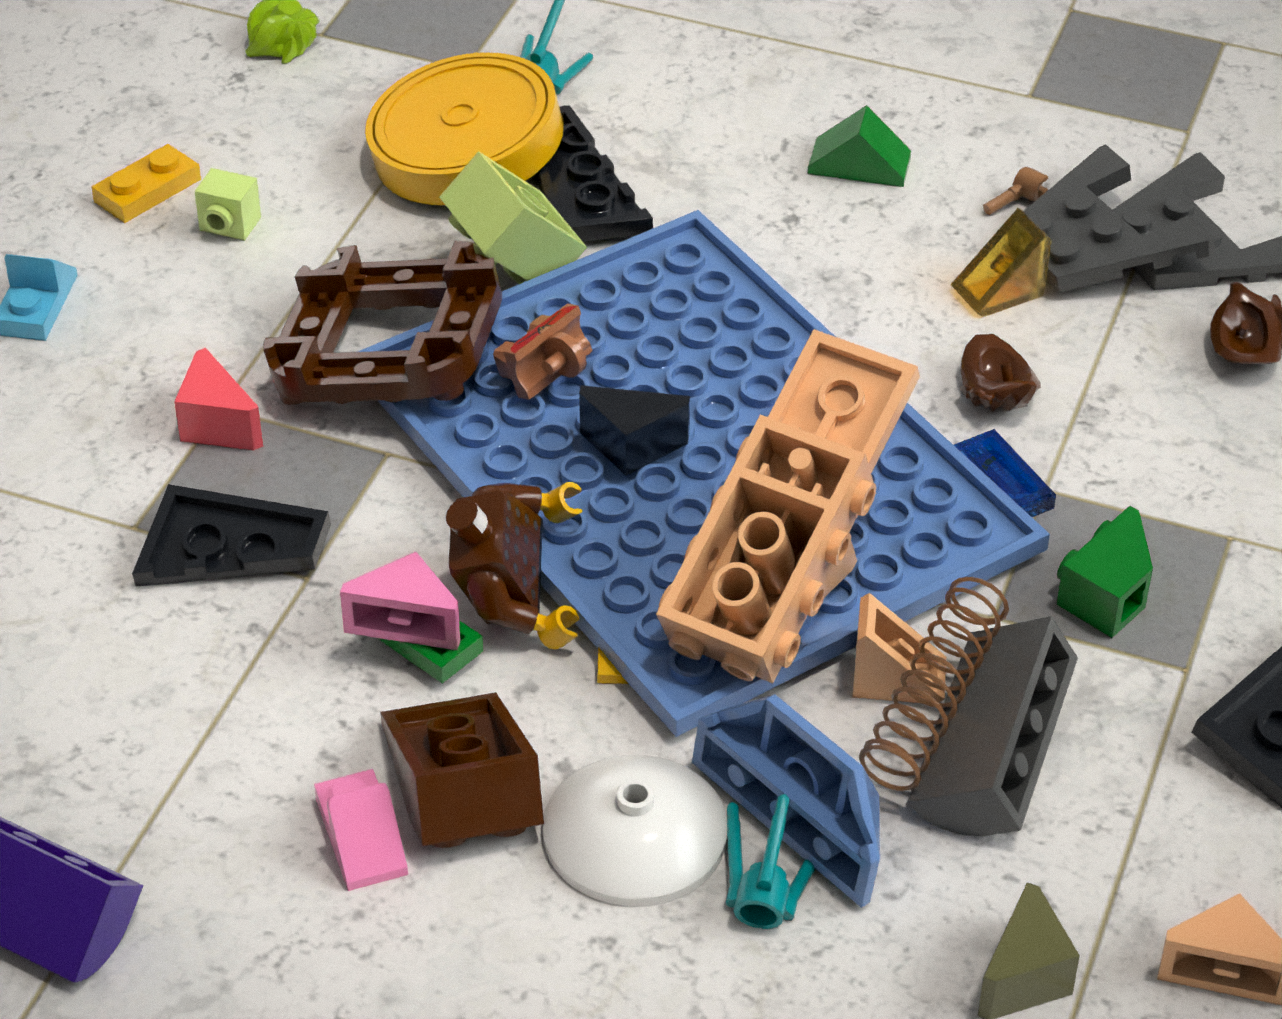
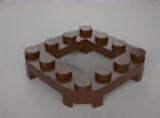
[263,241,502,405]

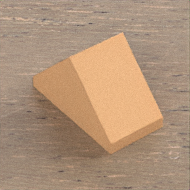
[852,593,947,703]
[1157,893,1282,1005]

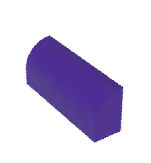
[0,817,144,983]

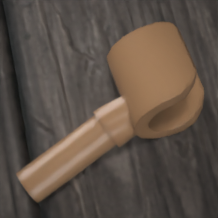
[983,167,1048,215]

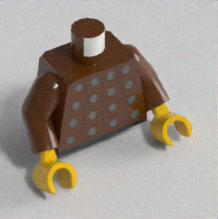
[446,482,583,649]

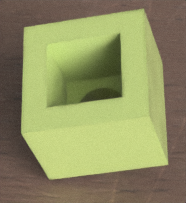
[194,168,261,241]

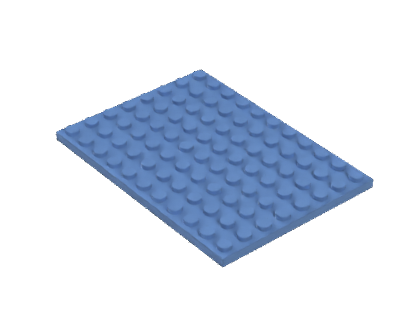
[358,210,1050,737]

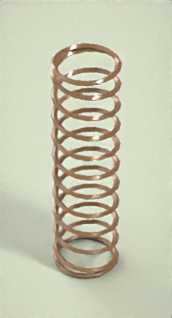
[859,577,1009,791]

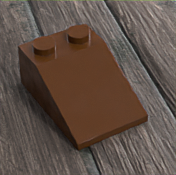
[380,692,544,848]

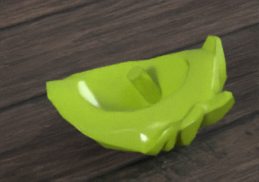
[245,0,319,64]

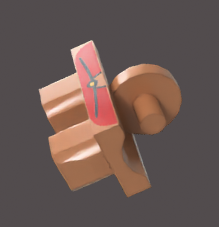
[493,303,592,400]

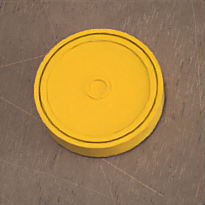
[365,52,563,205]

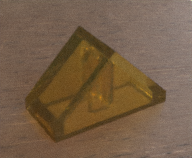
[950,208,1051,317]

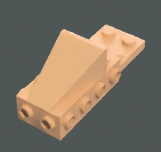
[656,329,920,683]

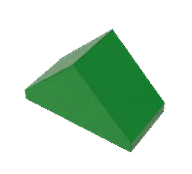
[808,105,911,187]

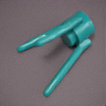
[521,0,593,94]
[726,794,815,929]

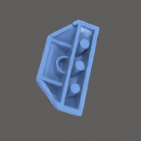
[692,694,880,908]

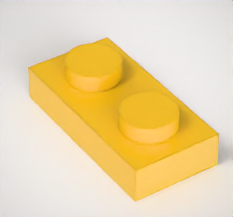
[91,144,201,223]

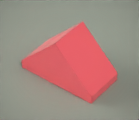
[174,347,263,451]

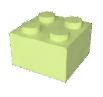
[439,151,587,284]

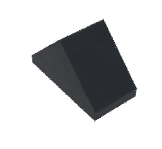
[579,385,690,475]

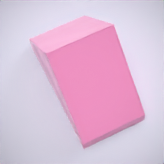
[340,551,460,650]

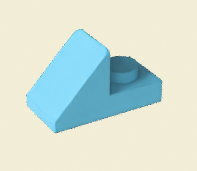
[0,254,78,341]

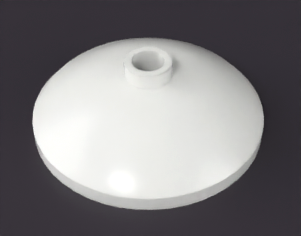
[543,755,727,907]

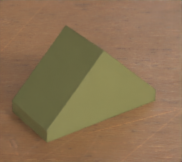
[977,882,1080,1019]

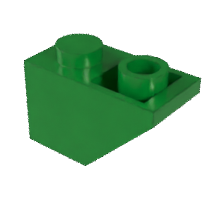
[1056,506,1153,638]

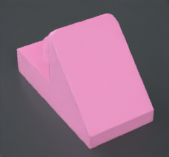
[314,769,408,891]

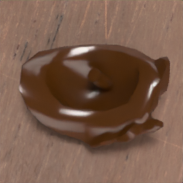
[1210,282,1282,365]
[960,334,1041,411]

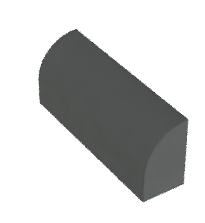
[908,616,1078,836]

